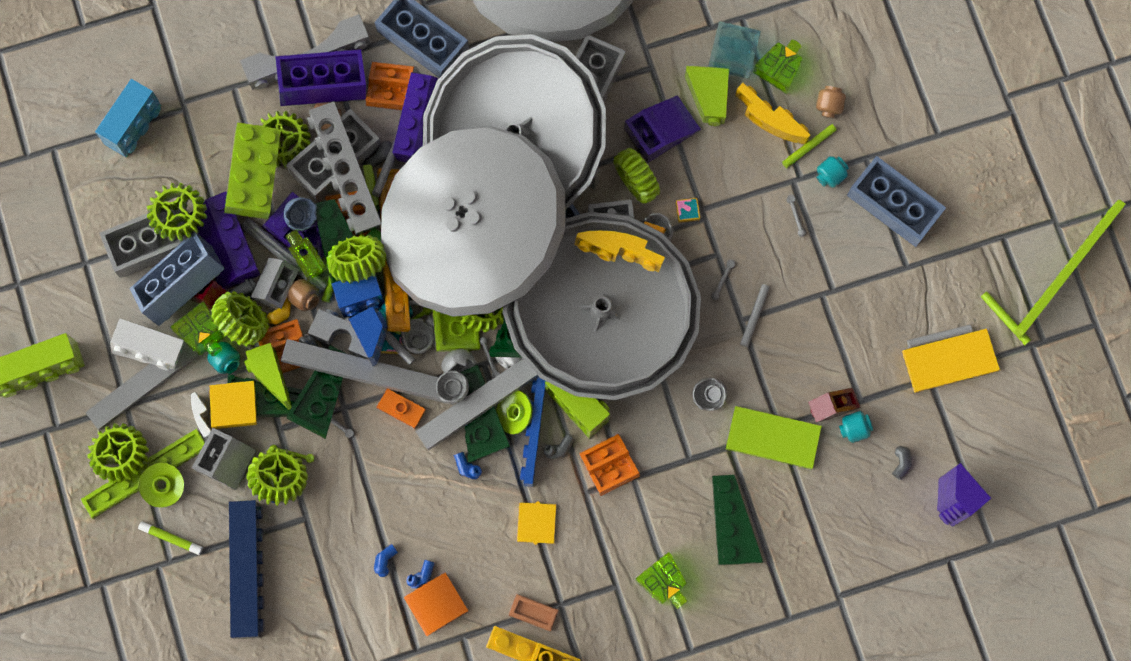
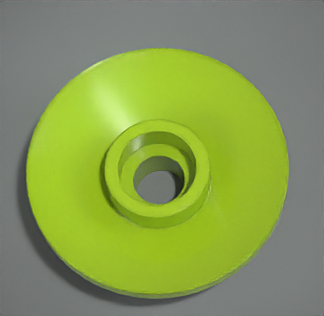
[497,390,532,434]
[139,463,184,508]

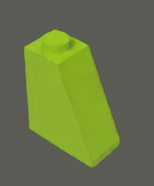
[685,66,729,126]

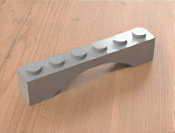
[240,14,371,90]

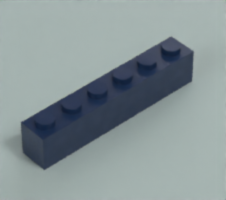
[229,500,265,639]

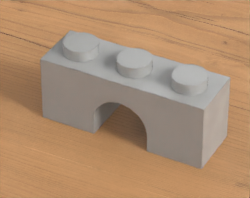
[308,309,369,360]

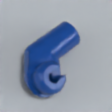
[453,452,482,479]

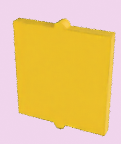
[517,501,556,545]

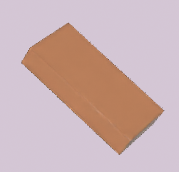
[509,594,559,632]

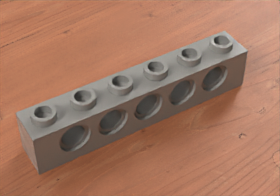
[307,101,381,236]

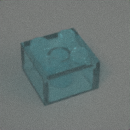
[708,21,761,79]

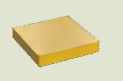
[209,381,257,429]

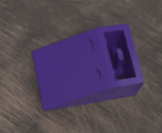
[624,95,701,163]
[262,191,325,267]

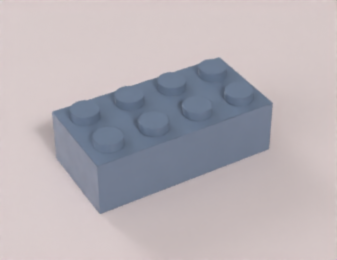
[375,0,469,78]
[847,156,946,247]
[129,232,225,326]

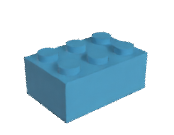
[95,79,162,157]

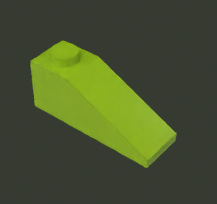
[244,343,292,410]

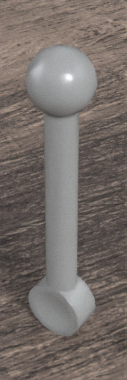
[786,195,806,237]
[711,260,735,300]
[480,337,500,379]
[331,418,354,438]

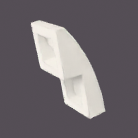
[191,392,211,440]

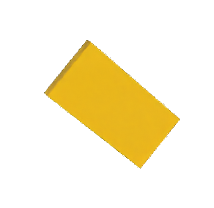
[902,329,1000,393]

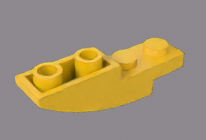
[735,83,810,144]
[574,230,665,272]
[486,626,581,661]

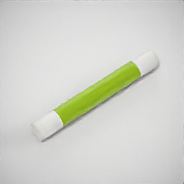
[138,521,203,555]

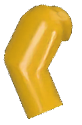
[267,298,291,325]

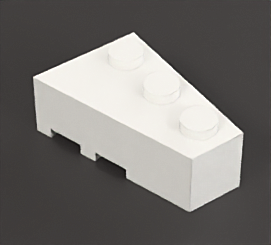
[110,319,184,370]

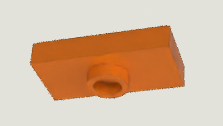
[376,389,426,429]

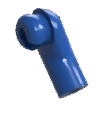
[374,544,398,577]
[406,560,435,589]

